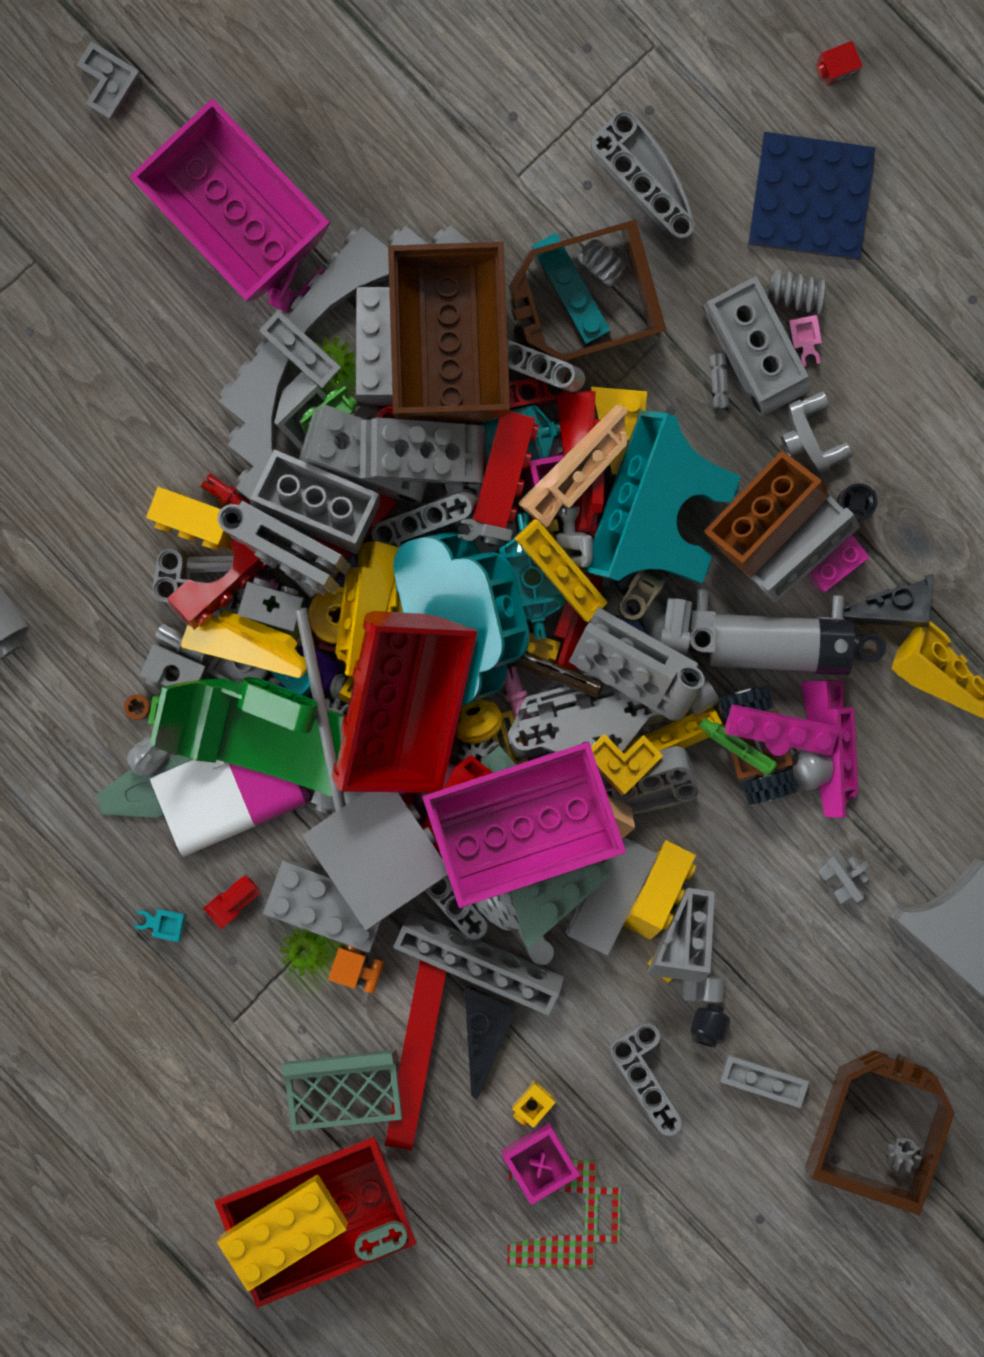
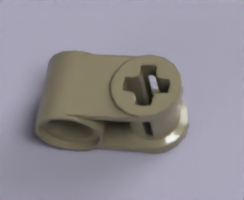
[618,570,666,622]

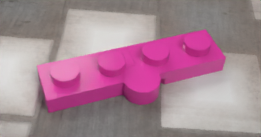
[724,704,840,756]

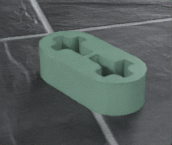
[355,1221,408,1261]

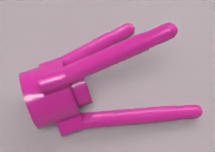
[267,261,324,313]

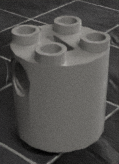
[0,586,29,658]

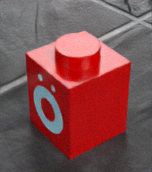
[816,41,863,86]

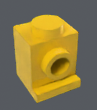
[512,1080,556,1128]

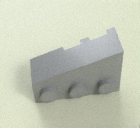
[647,888,715,982]

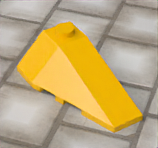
[891,621,984,719]

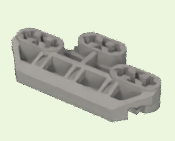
[507,678,666,759]

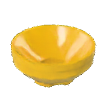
[455,699,503,743]

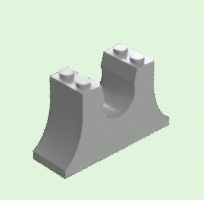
[888,858,984,998]

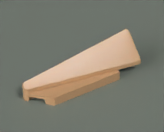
[518,405,627,527]

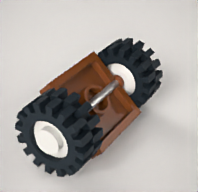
[719,685,797,805]

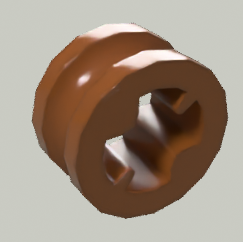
[124,694,151,720]

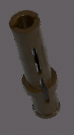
[519,650,604,699]

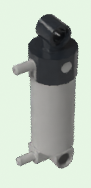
[689,589,886,675]

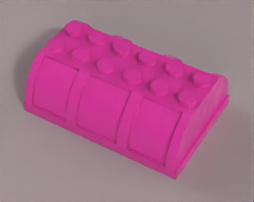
[129,98,331,303]
[422,742,626,908]

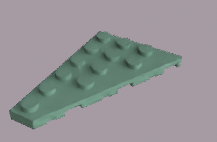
[481,746,612,949]

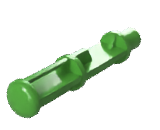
[698,717,777,776]

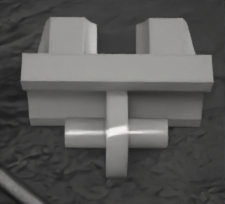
[819,850,869,904]

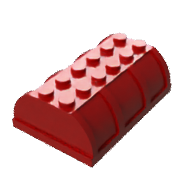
[331,611,478,793]
[214,1136,417,1308]

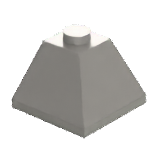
[274,371,327,450]

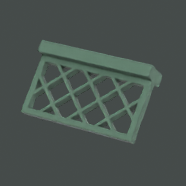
[281,1049,403,1131]

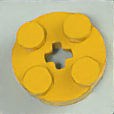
[308,587,344,644]

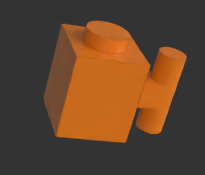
[328,945,385,994]

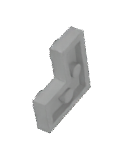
[77,41,141,121]

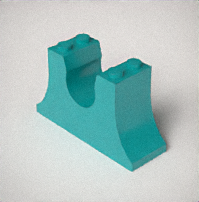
[583,410,741,583]

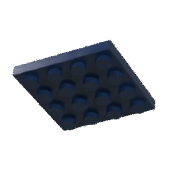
[748,132,876,260]

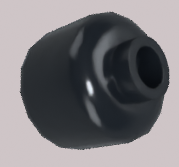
[691,1004,730,1048]

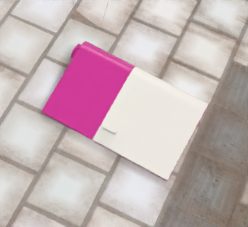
[150,760,311,857]

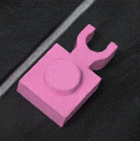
[788,314,822,367]

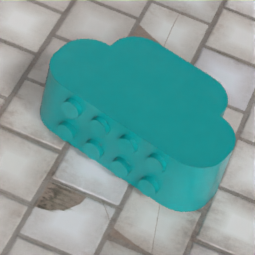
[393,531,529,706]

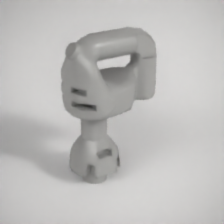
[556,503,593,568]

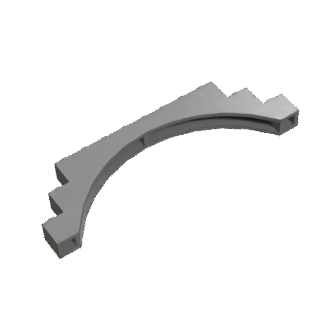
[219,226,471,499]

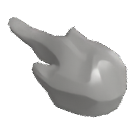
[127,736,168,776]

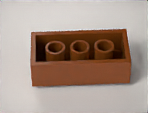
[704,450,829,578]

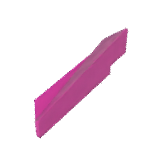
[801,679,859,818]

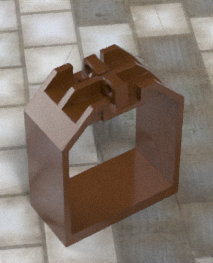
[509,219,667,361]
[805,1050,955,1216]

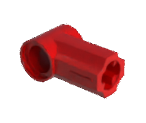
[203,875,261,930]

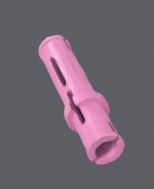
[504,666,539,746]

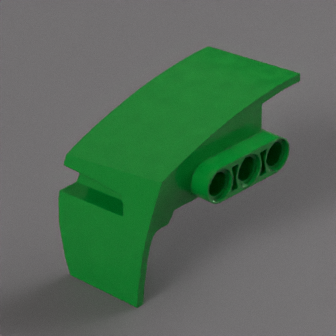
[149,677,345,797]

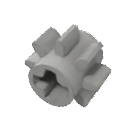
[886,1138,922,1174]

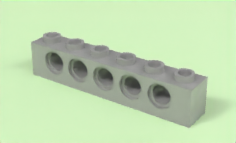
[393,910,564,1016]

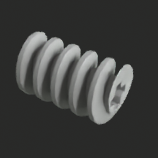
[766,268,826,315]

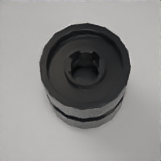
[836,483,878,522]

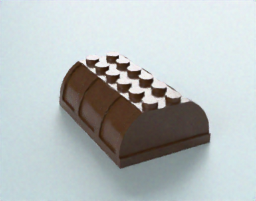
[388,241,510,424]

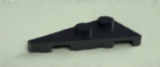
[830,574,934,628]
[465,986,516,1099]

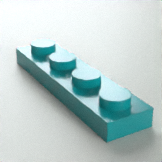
[531,233,611,345]

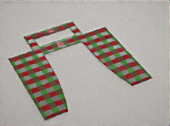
[507,1160,621,1269]

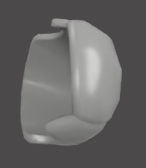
[788,750,834,791]

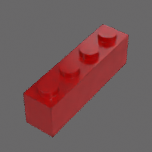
[473,411,539,528]

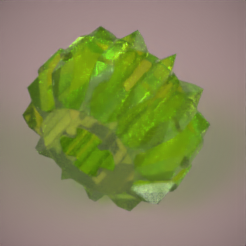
[315,337,355,385]
[280,929,328,976]

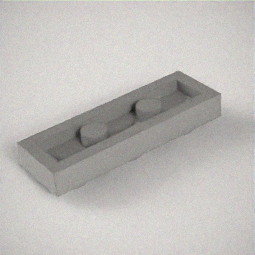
[259,310,342,389]
[720,1054,809,1108]

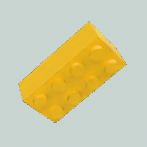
[217,1174,348,1292]

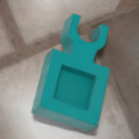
[134,909,187,942]

